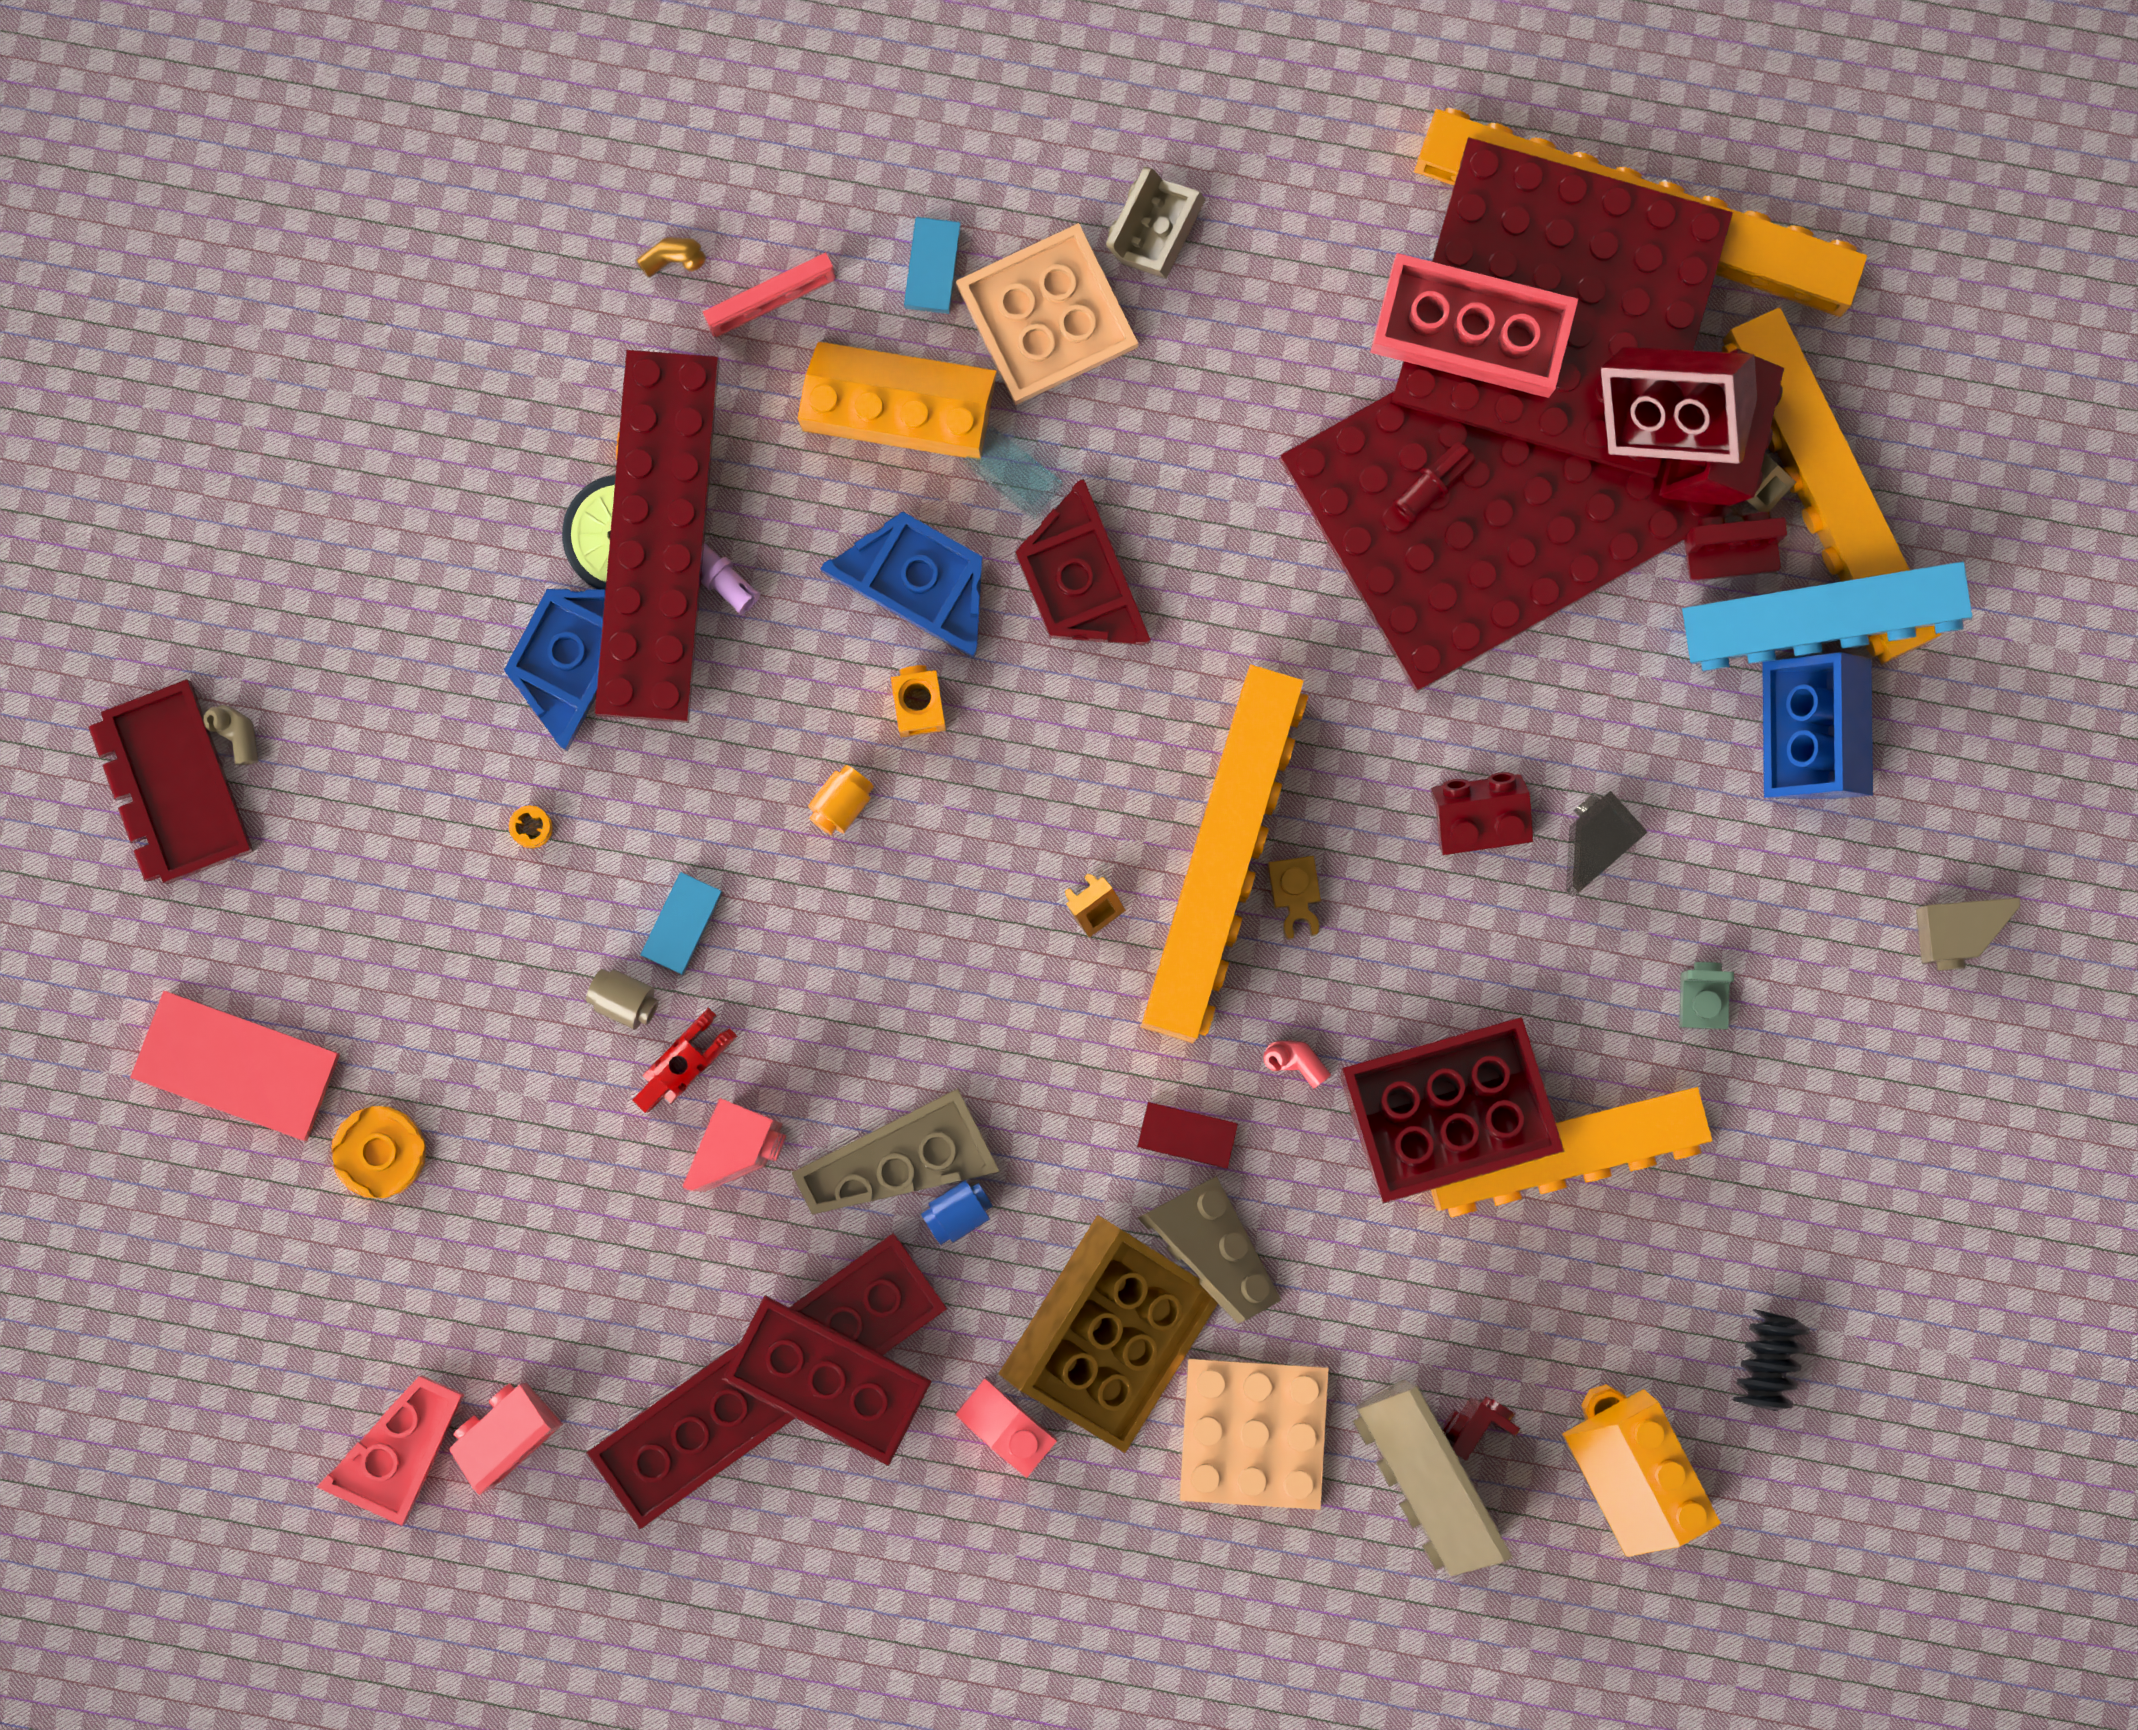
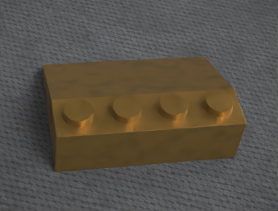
[998,1215,1218,1453]

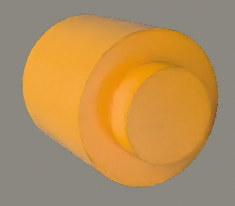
[808,765,874,835]

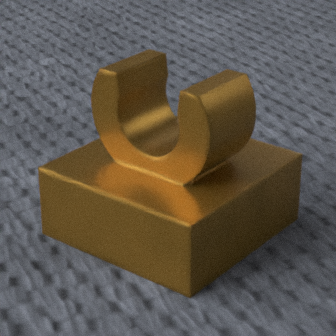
[1065,874,1126,938]

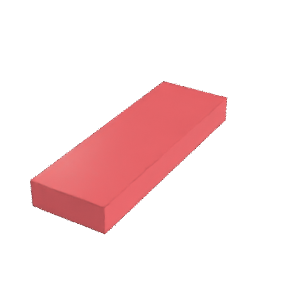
[703,252,835,337]

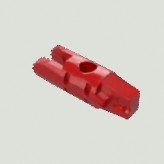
[632,1007,738,1113]

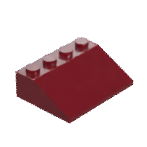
[1340,1017,1564,1204]

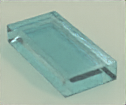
[963,426,1063,520]

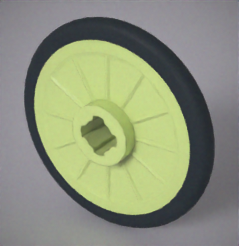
[562,475,615,590]

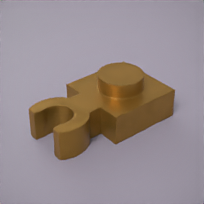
[1267,856,1321,940]

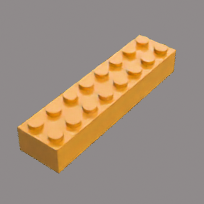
[1140,664,1309,1043]

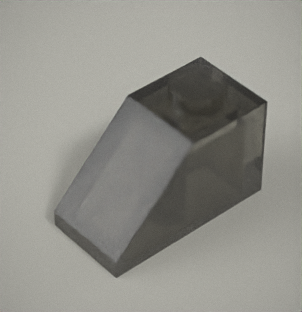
[1566,791,1648,897]

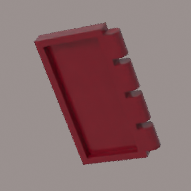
[88,679,254,884]

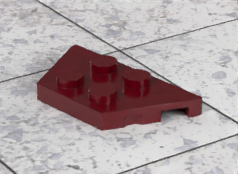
[1015,479,1151,645]

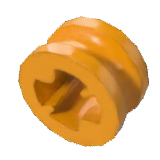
[509,805,553,849]

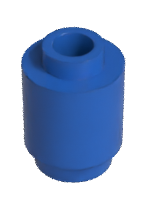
[921,1180,993,1245]

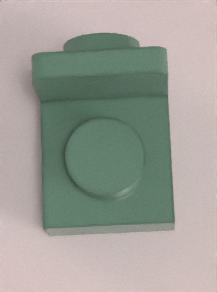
[1679,962,1734,1030]

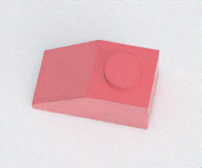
[955,1378,1057,1478]

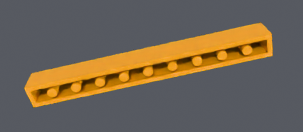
[1414,108,1868,317]

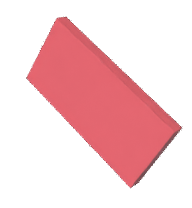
[130,991,340,1141]

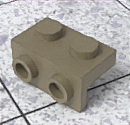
[1106,166,1206,279]

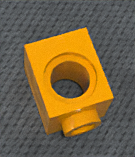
[891,665,946,738]

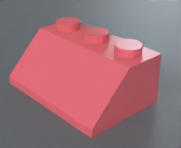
[682,1098,787,1192]

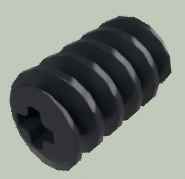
[1733,1309,1810,1412]

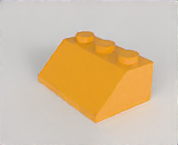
[1562,1389,1721,1557]

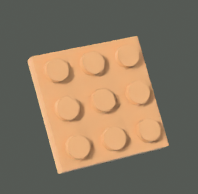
[956,223,1138,406]
[1179,1358,1329,1510]

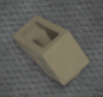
[1916,898,2020,971]

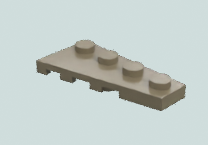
[791,1089,1000,1215]

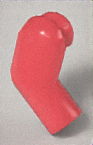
[1263,1040,1331,1089]

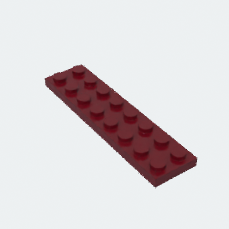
[595,350,720,723]
[586,1233,948,1530]

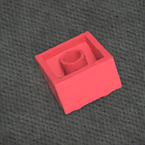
[449,1383,563,1495]

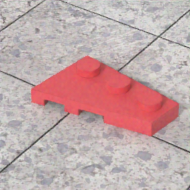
[317,1375,464,1526]

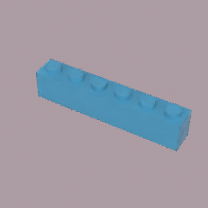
[1682,561,1972,671]

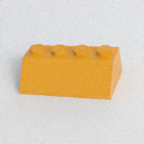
[797,341,997,460]

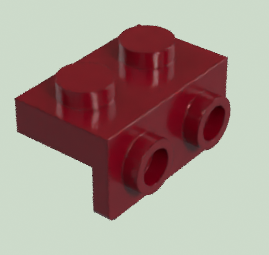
[1684,512,1787,581]
[1431,772,1533,855]
[1441,1396,1521,1461]

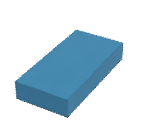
[904,217,961,314]
[640,872,723,975]

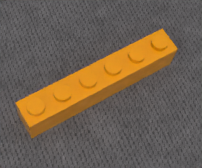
[1431,1087,1712,1217]

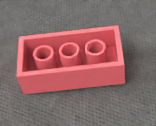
[1370,253,1578,398]

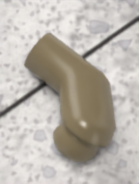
[204,705,259,765]

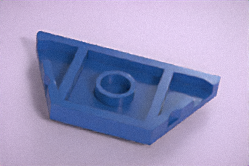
[820,512,982,659]
[504,589,606,752]

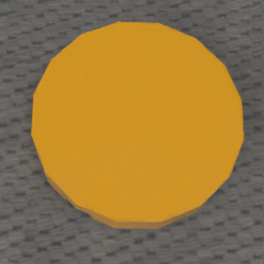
[331,1106,426,1198]

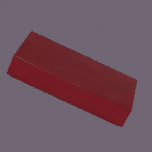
[1137,1102,1238,1169]

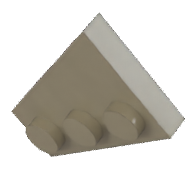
[1138,1176,1282,1324]

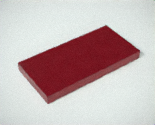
[721,1295,932,1466]

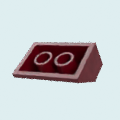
[1601,347,1757,464]
[1659,349,1784,506]

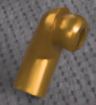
[636,237,706,278]

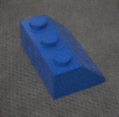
[1762,652,1873,799]

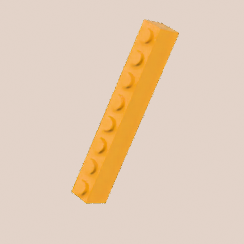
[1722,307,1942,664]

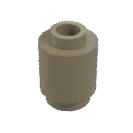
[586,969,659,1030]

